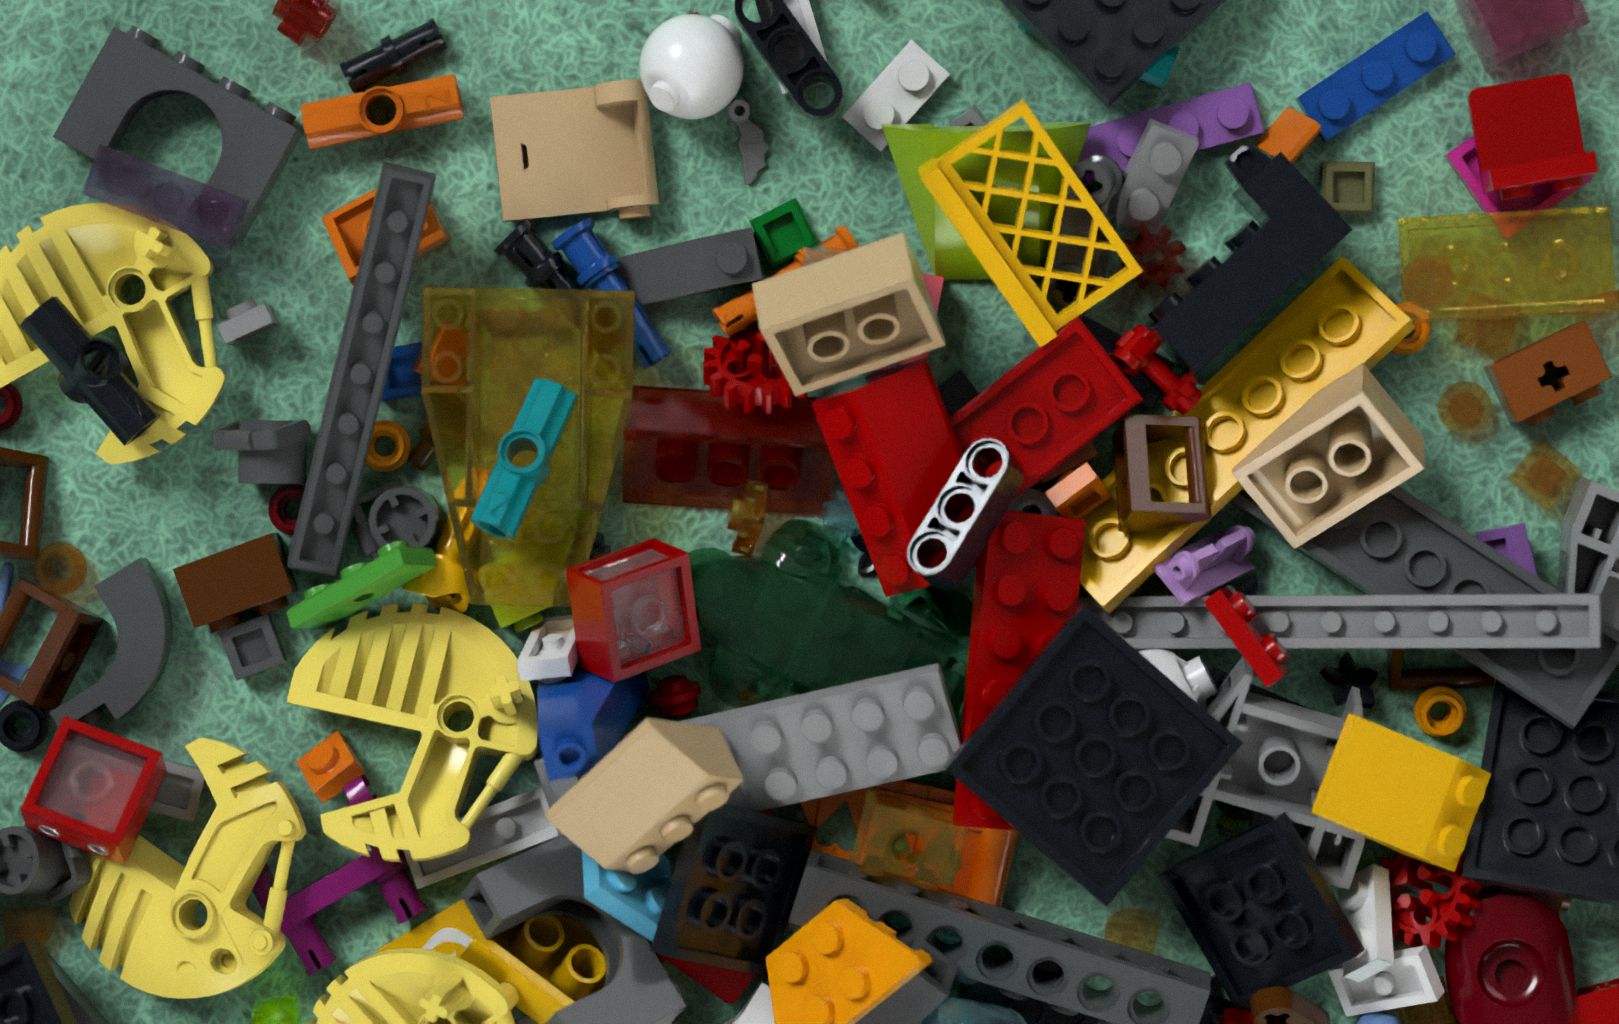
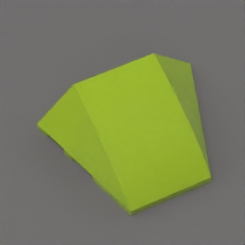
[881,122,1091,280]

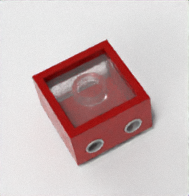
[566,538,701,683]
[20,716,167,865]

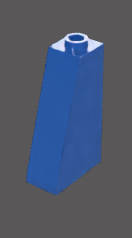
[537,661,649,782]

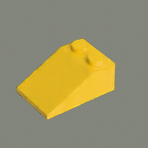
[1310,713,1492,872]

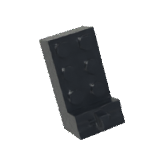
[1148,141,1353,375]

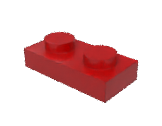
[1203,587,1291,688]

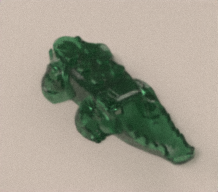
[689,519,973,778]

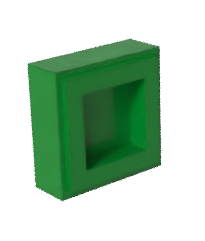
[749,198,818,268]

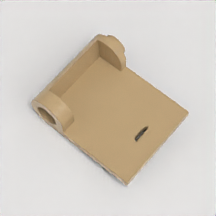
[489,79,660,222]

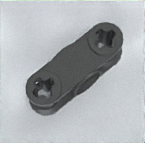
[1048,155,1123,309]

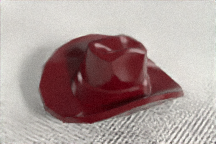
[1445,894,1575,1024]

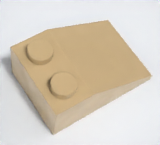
[1232,363,1425,549]

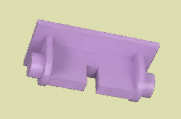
[1153,525,1256,606]

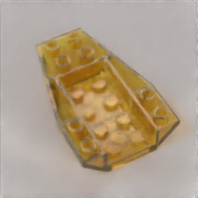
[422,287,635,607]

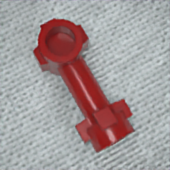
[1111,325,1203,415]

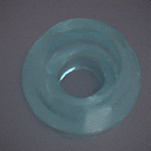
[822,490,860,543]

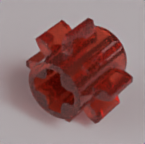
[272,0,338,46]
[1121,224,1186,289]

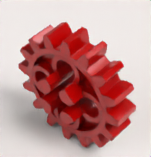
[703,322,808,414]
[1380,848,1483,949]

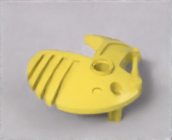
[0,203,226,464]
[287,603,539,862]
[68,738,306,999]
[308,948,519,1024]

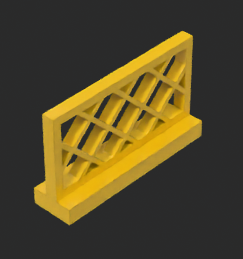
[917,99,1143,347]

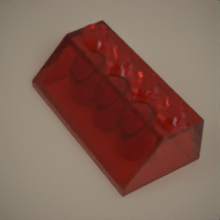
[622,385,833,516]

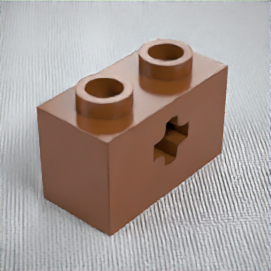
[1483,321,1612,428]

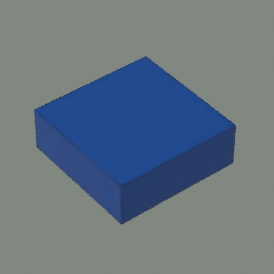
[382,341,435,402]

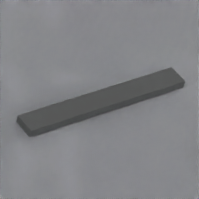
[286,161,436,579]

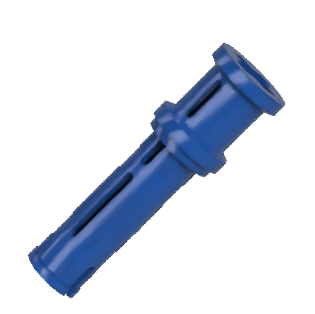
[552,218,672,370]

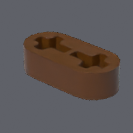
[1250,986,1330,1024]

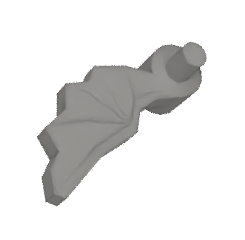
[725,98,769,184]

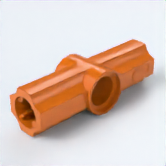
[301,74,464,149]

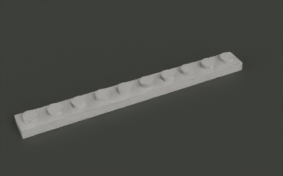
[1078,593,1602,649]

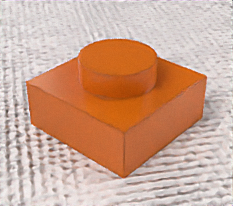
[1045,462,1112,519]
[296,730,365,803]

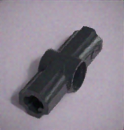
[20,296,161,446]

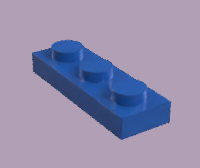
[1295,11,1456,142]

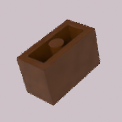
[173,532,299,633]

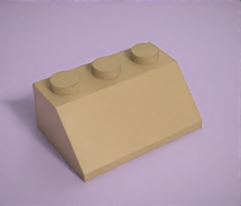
[752,232,946,397]
[545,718,744,874]

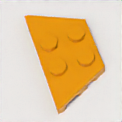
[765,898,933,1024]

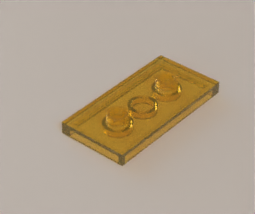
[1397,205,1617,324]

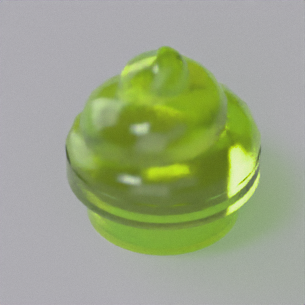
[249,996,299,1024]

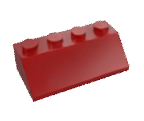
[811,358,977,597]

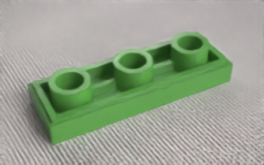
[286,540,438,629]

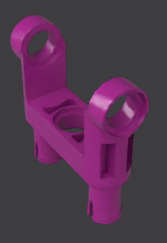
[252,774,427,976]

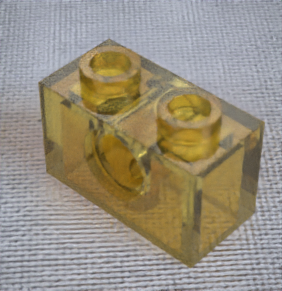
[850,790,968,890]

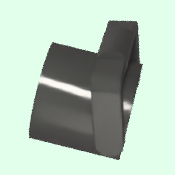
[212,420,311,484]
[351,478,443,561]
[0,823,91,903]

